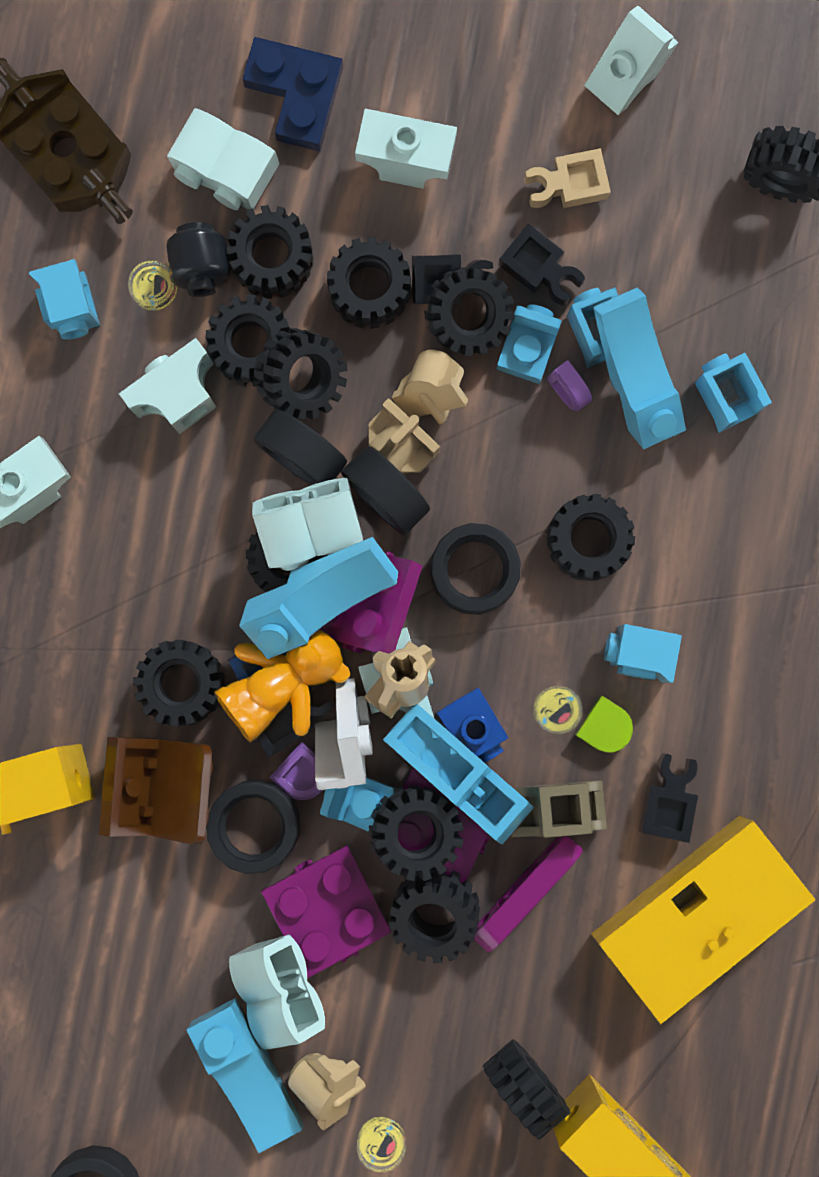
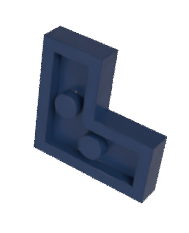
[242,37,343,152]

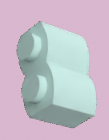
[167,108,280,211]
[252,478,363,571]
[229,935,325,1050]

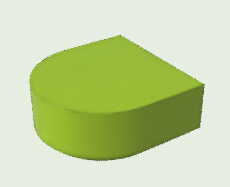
[574,695,633,752]

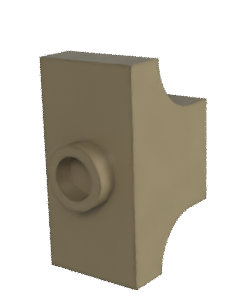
[509,780,607,838]

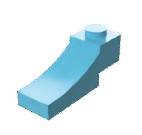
[593,287,686,449]
[240,537,398,659]
[383,704,534,844]
[186,998,304,1153]

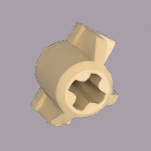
[392,350,468,424]
[368,398,440,474]
[364,641,436,718]
[288,1053,366,1131]

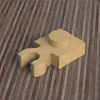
[524,148,611,208]

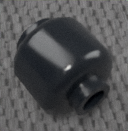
[166,222,230,297]

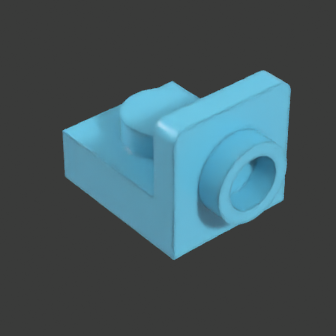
[496,305,562,384]
[320,776,396,832]

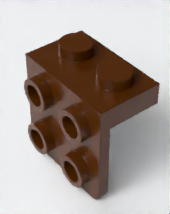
[99,737,213,844]

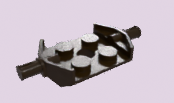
[0,58,133,224]

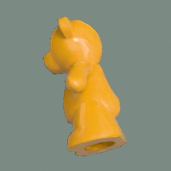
[214,629,350,743]

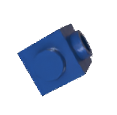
[436,688,509,763]

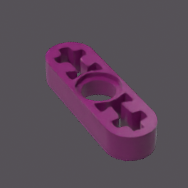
[474,836,583,953]

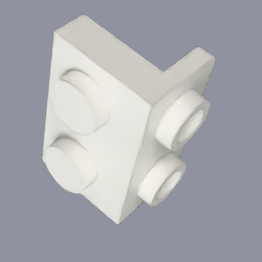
[315,678,373,790]

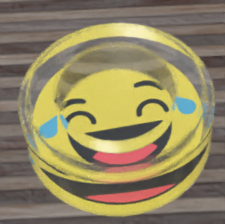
[128,261,177,311]
[533,686,582,734]
[357,1117,406,1172]

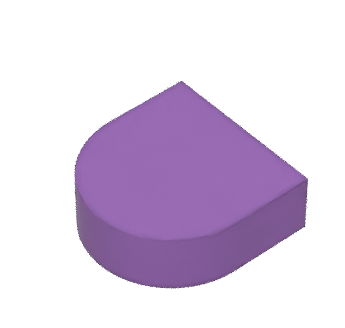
[547,360,592,412]
[269,742,322,800]

